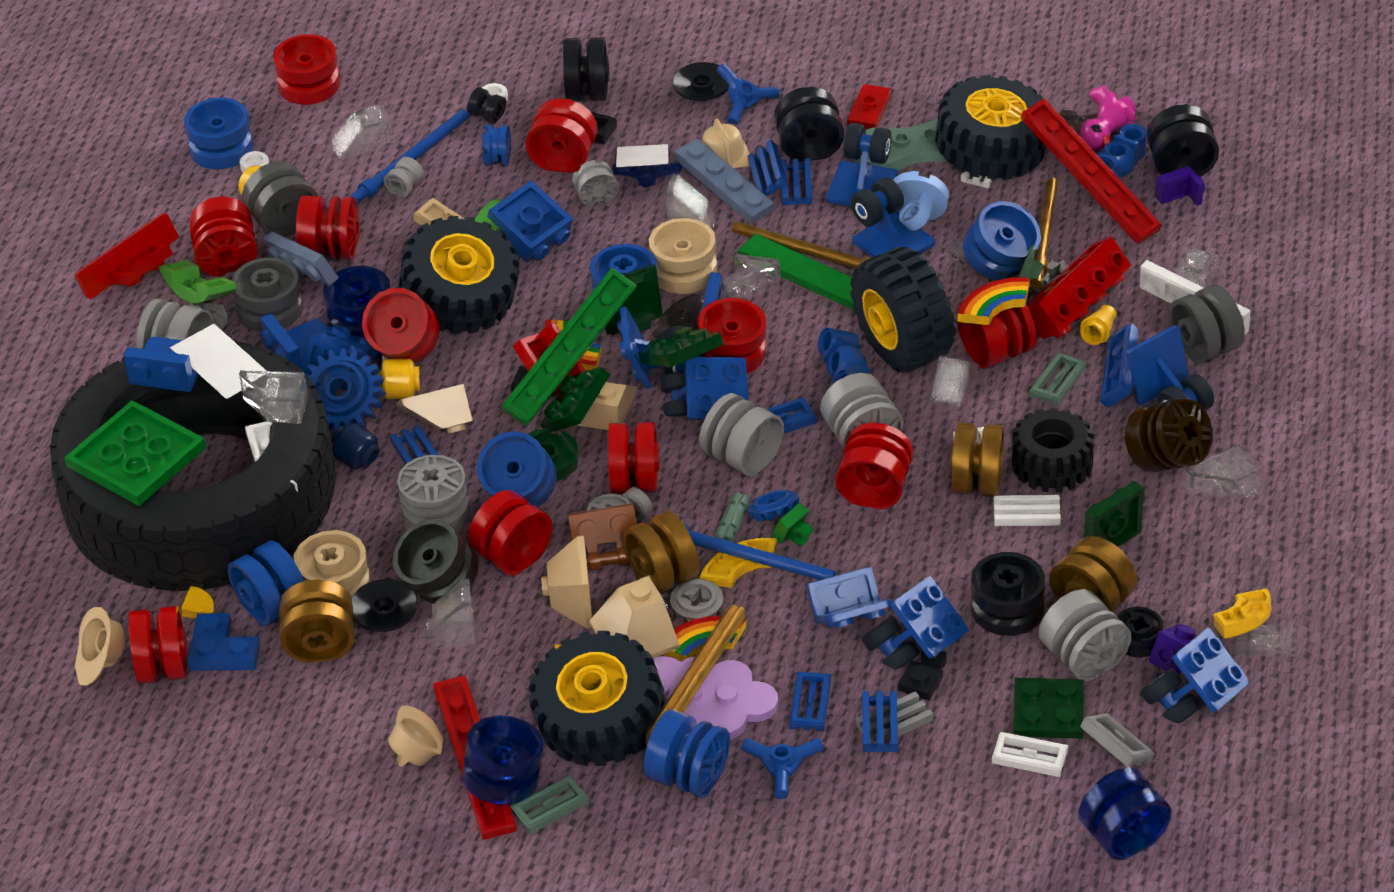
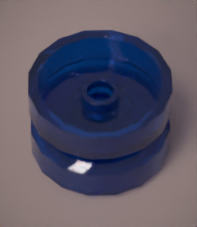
[323,265,391,338]
[462,715,543,805]
[1078,767,1172,860]

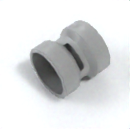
[384,157,424,197]

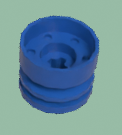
[643,710,730,798]

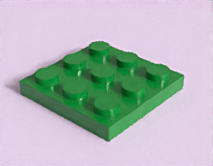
[64,400,206,506]

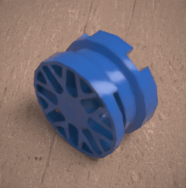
[482,125,511,166]

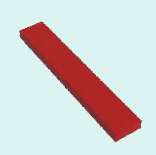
[1020,98,1162,244]
[432,675,517,840]

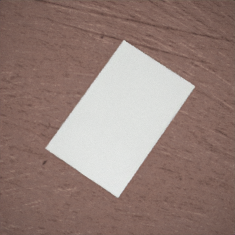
[616,144,668,167]
[170,324,270,399]

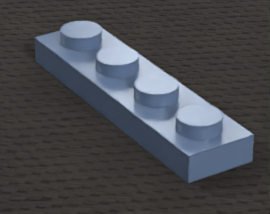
[675,138,775,223]
[263,231,338,286]

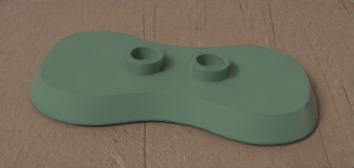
[853,118,947,171]

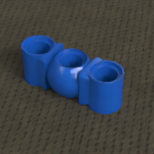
[1097,124,1147,179]
[818,327,870,384]

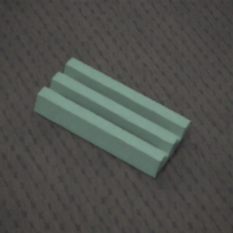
[1029,352,1086,407]
[510,775,589,835]

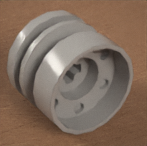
[136,299,213,349]
[820,373,904,450]
[699,393,784,477]
[397,455,470,532]
[1039,589,1131,681]

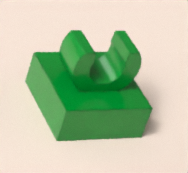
[771,502,814,546]

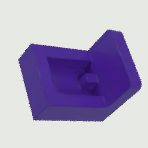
[1156,166,1205,206]
[1149,624,1197,674]

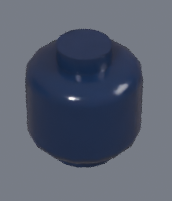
[331,422,380,470]

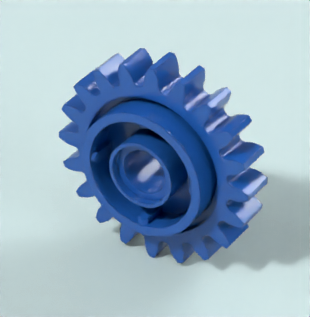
[307,348,386,431]

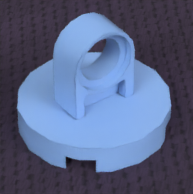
[894,171,949,231]

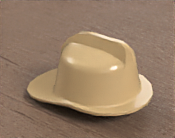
[702,119,750,168]
[75,607,125,686]
[388,705,443,767]

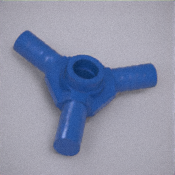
[716,63,779,125]
[741,738,824,799]

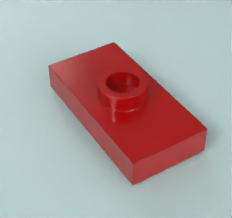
[847,84,891,130]

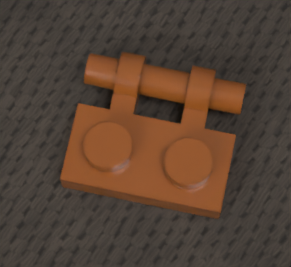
[567,503,637,571]

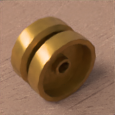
[950,422,1004,496]
[623,511,700,594]
[1049,536,1137,613]
[279,579,355,663]

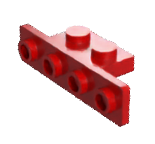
[74,213,179,299]

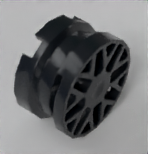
[1117,606,1163,658]

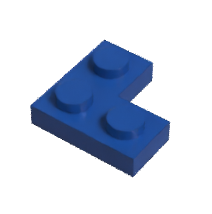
[188,613,261,671]

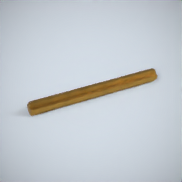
[645,604,745,744]

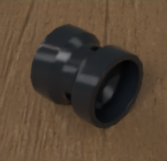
[467,87,507,124]

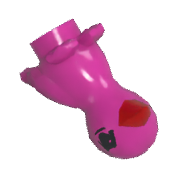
[1079,85,1136,151]

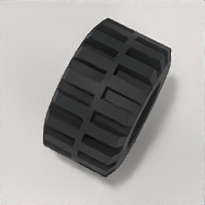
[1012,408,1094,492]

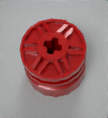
[189,196,257,277]
[296,196,360,259]
[957,305,1037,369]
[835,422,913,509]

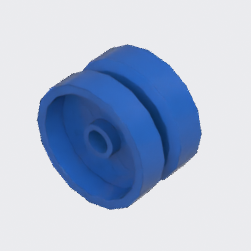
[184,97,253,170]
[963,201,1042,280]
[590,244,658,291]
[477,431,557,507]
[227,540,304,626]

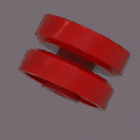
[273,34,340,105]
[525,98,598,173]
[362,288,440,363]
[698,298,766,373]
[608,422,660,493]
[468,490,553,576]
[129,605,188,684]

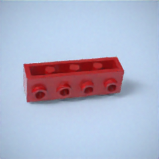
[1027,236,1132,339]

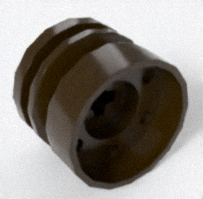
[1125,398,1213,472]

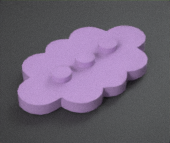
[653,656,779,740]

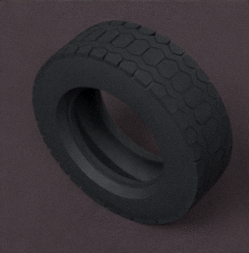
[50,341,335,591]

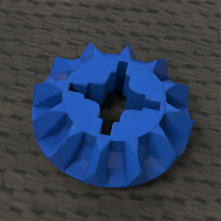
[748,490,800,521]

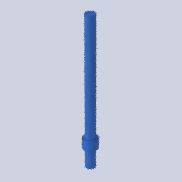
[348,109,470,205]
[685,526,836,580]

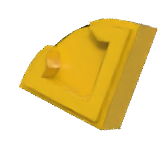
[181,586,215,618]

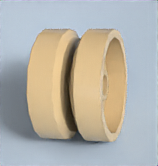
[649,218,717,294]
[294,530,370,597]

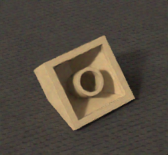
[578,382,637,430]
[396,384,473,434]
[541,536,592,629]
[589,576,679,658]

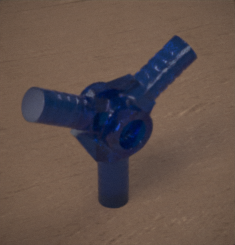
[612,162,682,188]

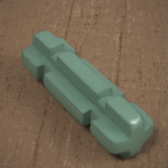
[715,492,750,542]

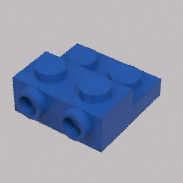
[487,180,573,263]

